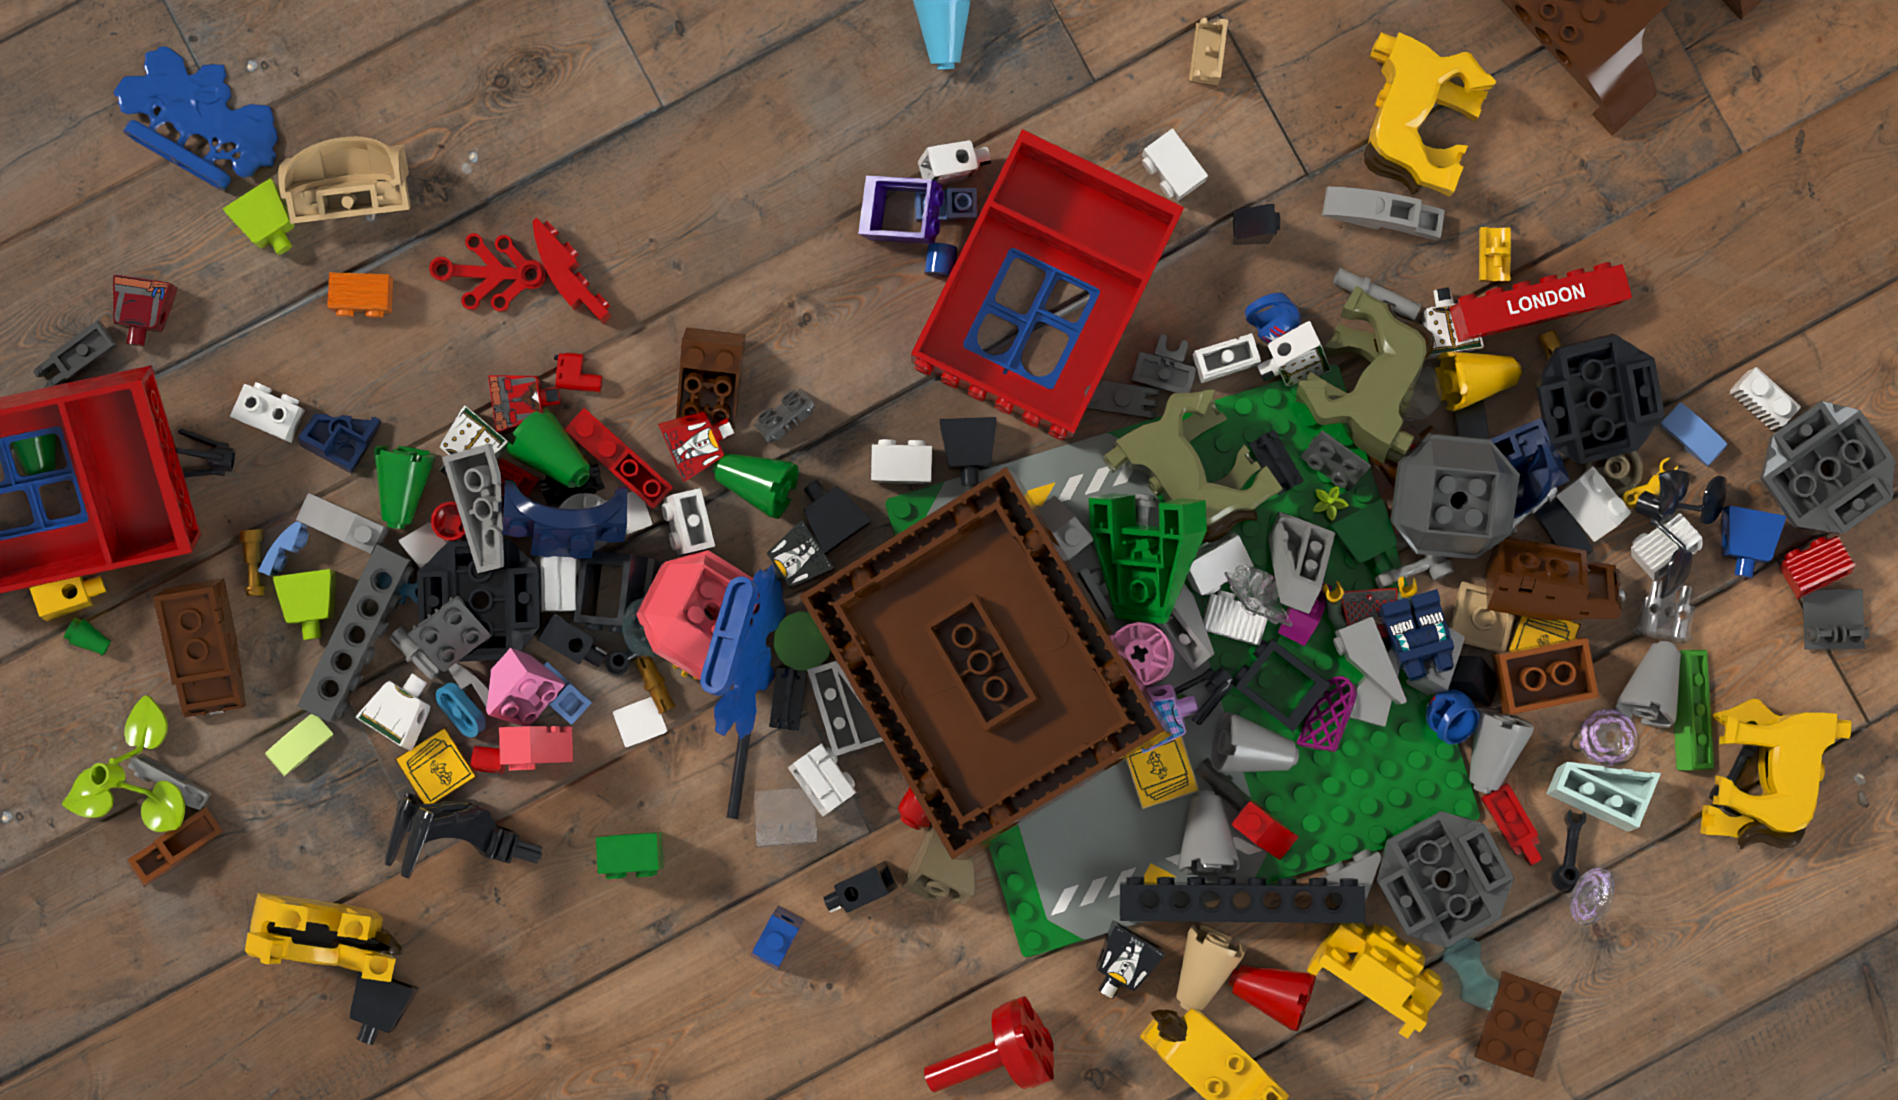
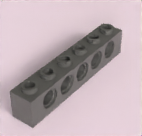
[297,544,415,722]

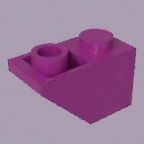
[1278,581,1333,646]

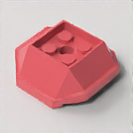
[636,550,760,680]

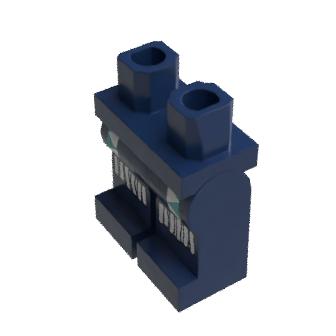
[1379,589,1455,681]

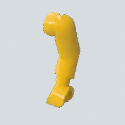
[1621,457,1678,508]

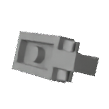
[127,754,211,810]

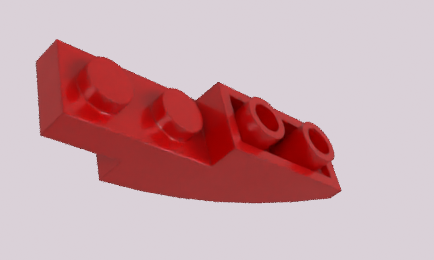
[532,217,612,324]
[564,408,673,509]

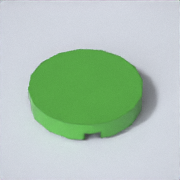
[774,612,831,671]

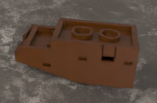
[1486,537,1622,620]
[153,578,246,718]

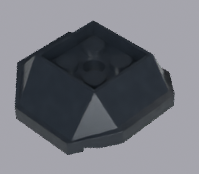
[1536,333,1665,465]
[417,539,542,662]

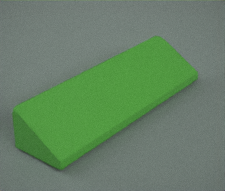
[1674,650,1714,770]

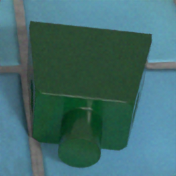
[1328,499,1397,575]

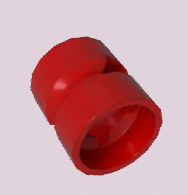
[431,502,467,541]

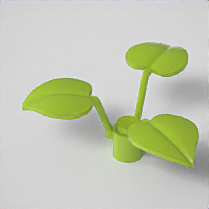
[62,695,185,832]

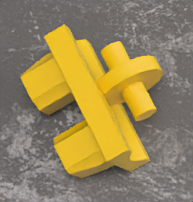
[1479,227,1511,282]

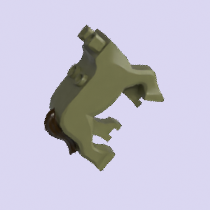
[1295,285,1434,464]
[1103,389,1283,543]

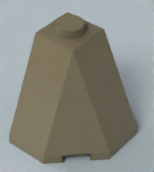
[901,825,975,905]

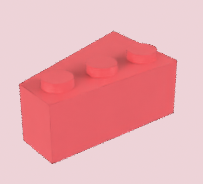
[499,726,573,770]

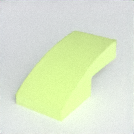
[265,714,334,777]

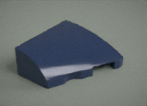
[298,414,381,474]

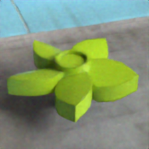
[1313,486,1349,522]

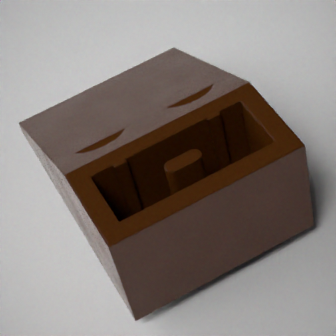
[676,327,746,430]

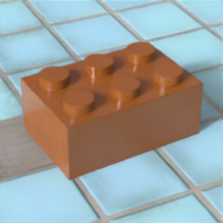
[1491,637,1599,715]

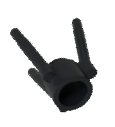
[175,429,235,478]
[1174,667,1236,725]

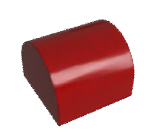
[470,746,505,774]

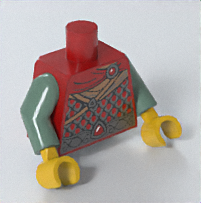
[1322,577,1417,638]

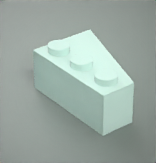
[1546,762,1661,832]

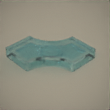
[1441,937,1500,1011]

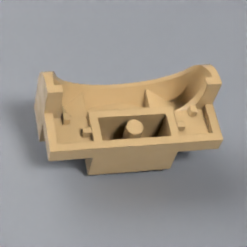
[278,136,411,224]

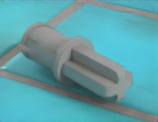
[389,626,441,679]

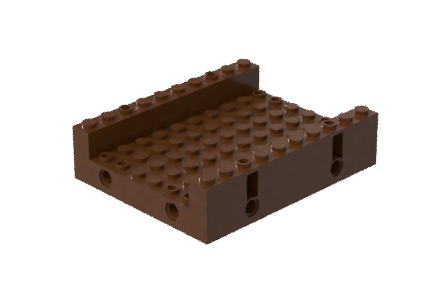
[799,467,1173,860]

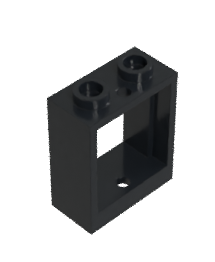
[573,551,648,634]
[1234,638,1330,732]

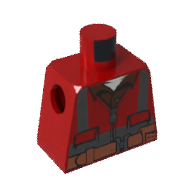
[488,375,561,435]

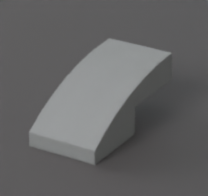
[449,663,489,708]

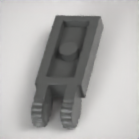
[33,321,118,388]

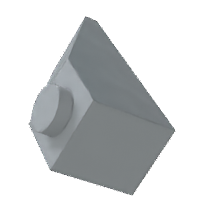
[296,493,391,554]
[1157,584,1215,671]
[1333,617,1407,705]
[1343,645,1400,727]

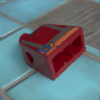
[113,275,178,347]

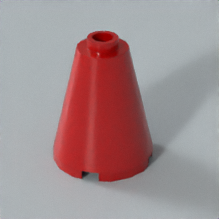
[1228,965,1316,1032]

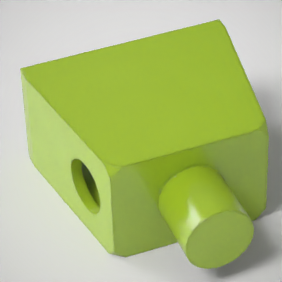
[222,178,295,255]
[273,569,336,640]

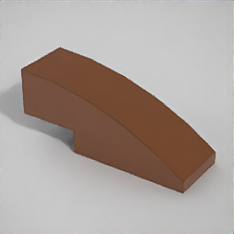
[127,807,223,888]

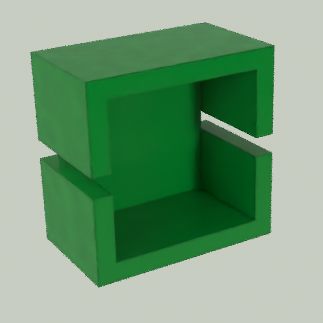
[596,832,664,879]

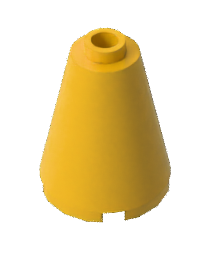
[1434,351,1522,411]

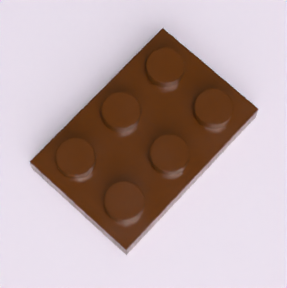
[1474,971,1562,1078]

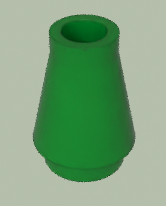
[63,617,112,656]

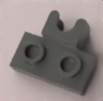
[1131,334,1197,394]

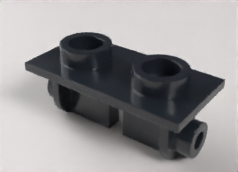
[1249,430,1304,496]
[540,463,605,505]
[769,668,807,731]

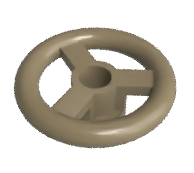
[1584,451,1643,498]

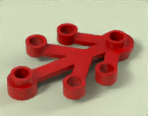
[429,233,546,312]

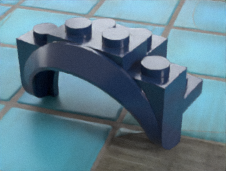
[1450,418,1570,519]
[502,480,627,559]

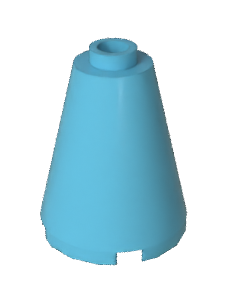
[913,0,971,70]

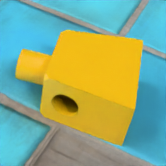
[30,575,106,622]

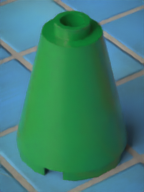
[507,408,590,488]
[10,433,56,475]
[374,445,436,529]
[712,453,799,519]

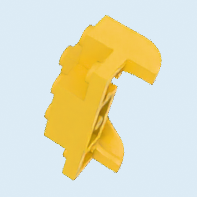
[1307,922,1443,1039]

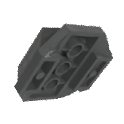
[1760,401,1895,534]
[1391,433,1520,559]
[1377,811,1514,948]

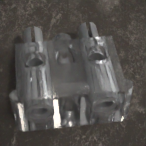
[1634,579,1695,644]

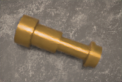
[239,529,265,597]

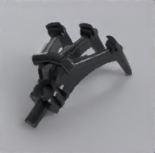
[385,792,543,879]

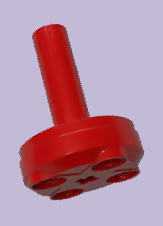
[924,996,1054,1093]

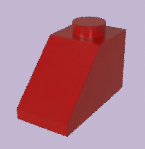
[1231,799,1299,860]

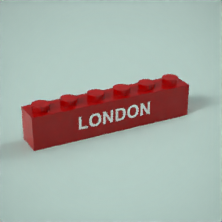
[1449,262,1632,342]

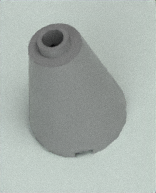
[1616,641,1681,728]
[1469,707,1534,794]
[1211,712,1299,773]
[1179,790,1240,875]

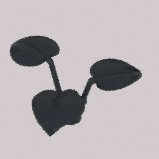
[1636,470,1727,598]

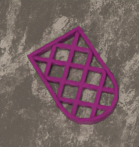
[1296,676,1357,752]

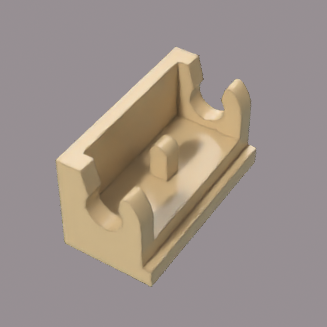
[1189,18,1228,85]

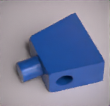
[1721,505,1786,578]
[751,905,805,970]

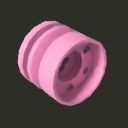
[1114,622,1175,687]

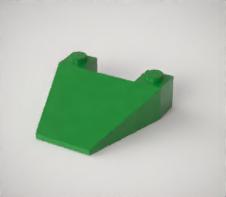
[1089,493,1207,624]

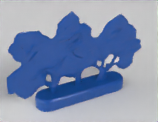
[113,46,278,191]
[700,564,786,739]

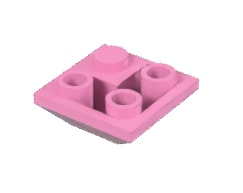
[486,648,565,727]

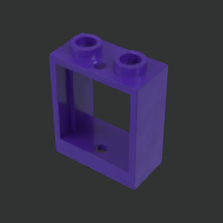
[858,176,944,244]

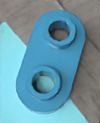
[436,683,486,738]

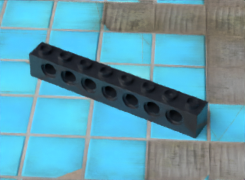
[1120,877,1365,923]

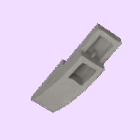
[1322,186,1445,241]

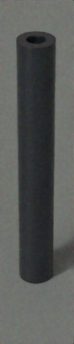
[726,733,751,819]

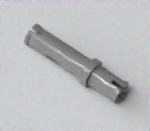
[1332,267,1421,321]

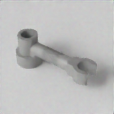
[1374,555,1455,589]

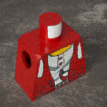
[658,412,734,482]

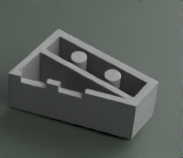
[1267,511,1335,614]
[807,661,884,757]

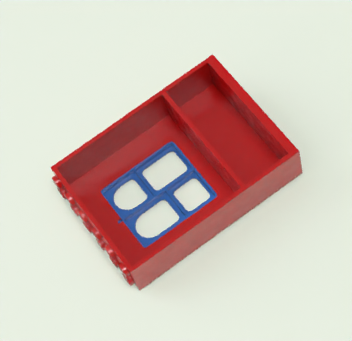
[911,129,1185,441]
[0,365,201,593]

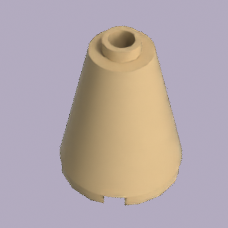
[1176,924,1246,1011]

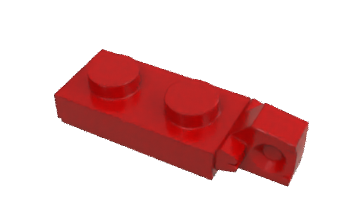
[1480,783,1542,865]

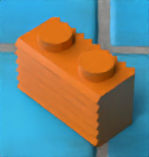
[327,272,393,318]

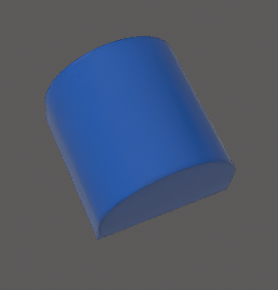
[924,243,958,277]

